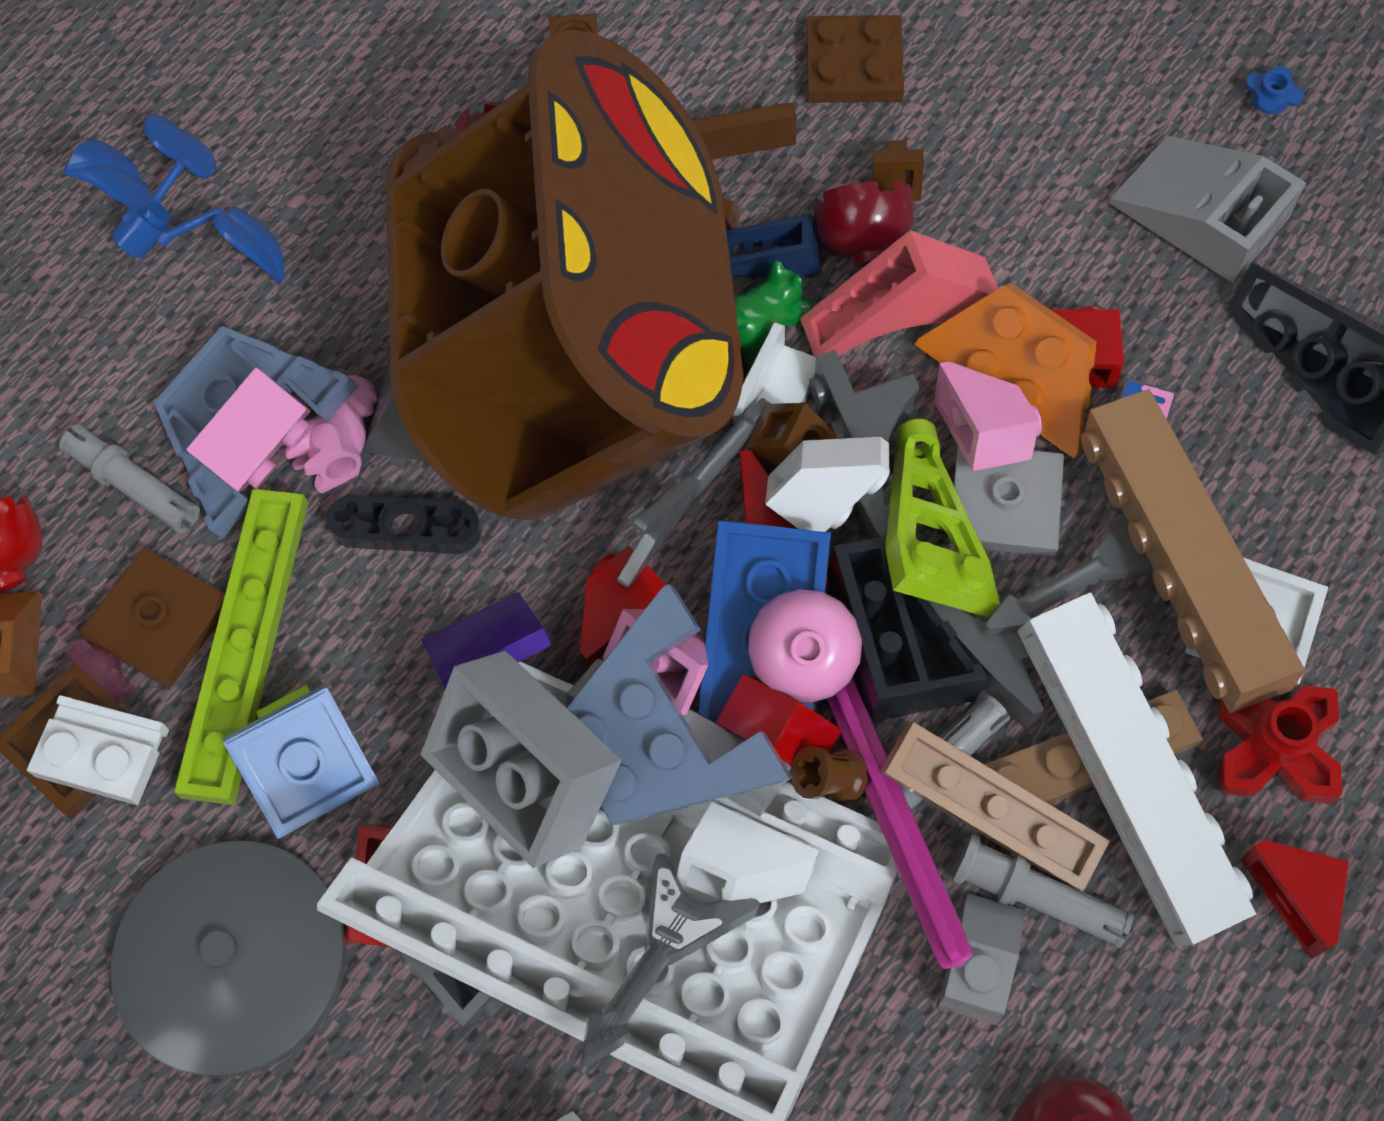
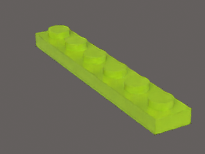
[174,489,308,805]

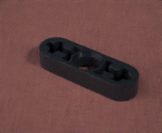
[326,495,482,554]

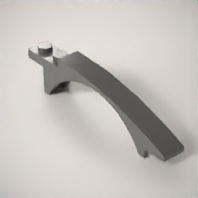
[809,350,1044,730]

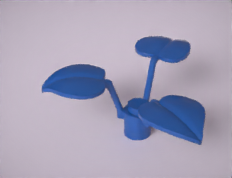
[63,114,284,285]

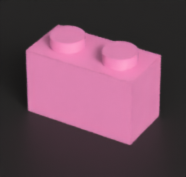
[186,367,311,491]

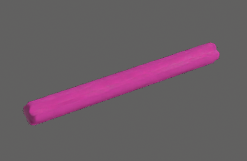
[826,677,973,969]

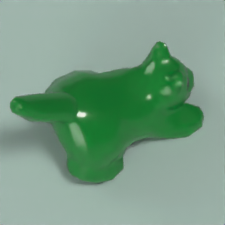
[734,261,814,367]

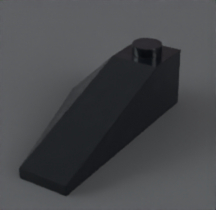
[1227,263,1384,455]

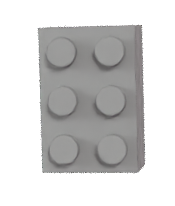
[420,651,622,868]

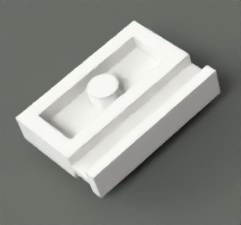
[26,695,169,805]

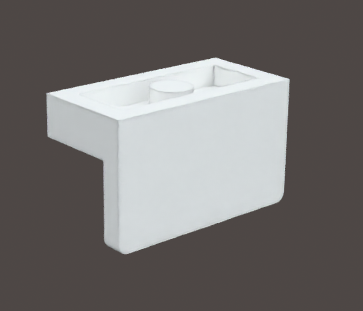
[733,323,816,424]

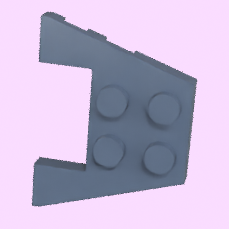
[154,326,359,538]
[567,584,793,825]

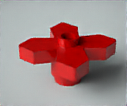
[1218,686,1342,804]

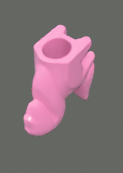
[278,375,378,493]

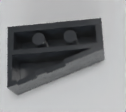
[827,536,989,722]

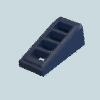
[726,213,822,276]

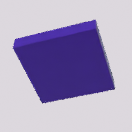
[421,592,551,689]

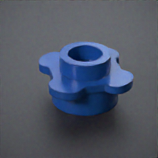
[1246,66,1304,114]

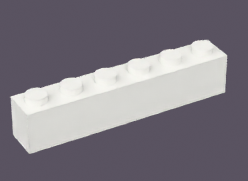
[1017,592,1256,946]

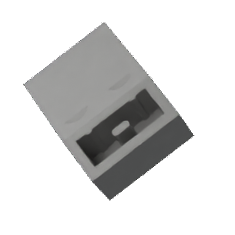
[1109,136,1306,283]

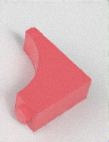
[800,230,998,357]

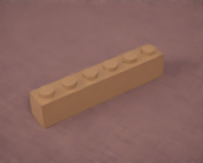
[1081,389,1305,713]

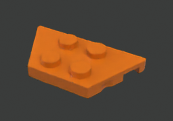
[915,283,1097,459]

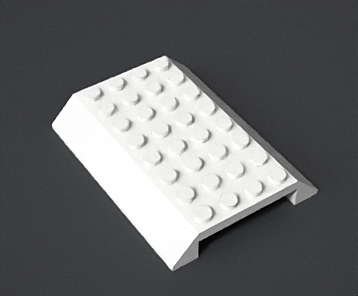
[317,662,899,1121]

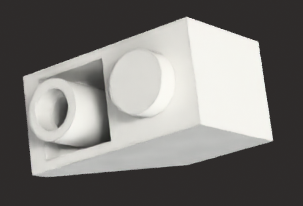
[765,437,890,532]
[677,801,820,903]

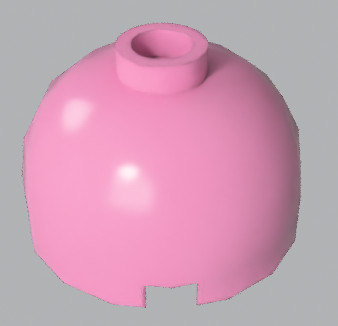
[748,589,862,703]

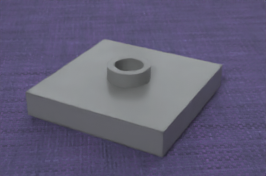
[948,446,1064,557]

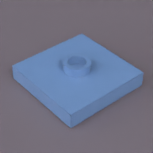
[223,684,380,839]

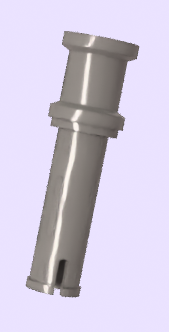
[952,834,1134,948]

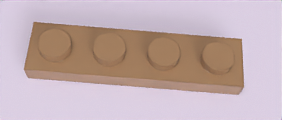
[984,690,1203,804]
[879,722,1110,892]

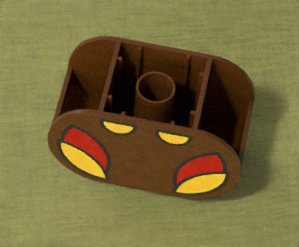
[386,30,743,520]

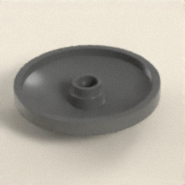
[110,841,347,1078]

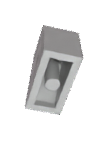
[938,893,1025,1025]

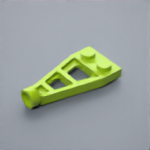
[885,419,1000,617]

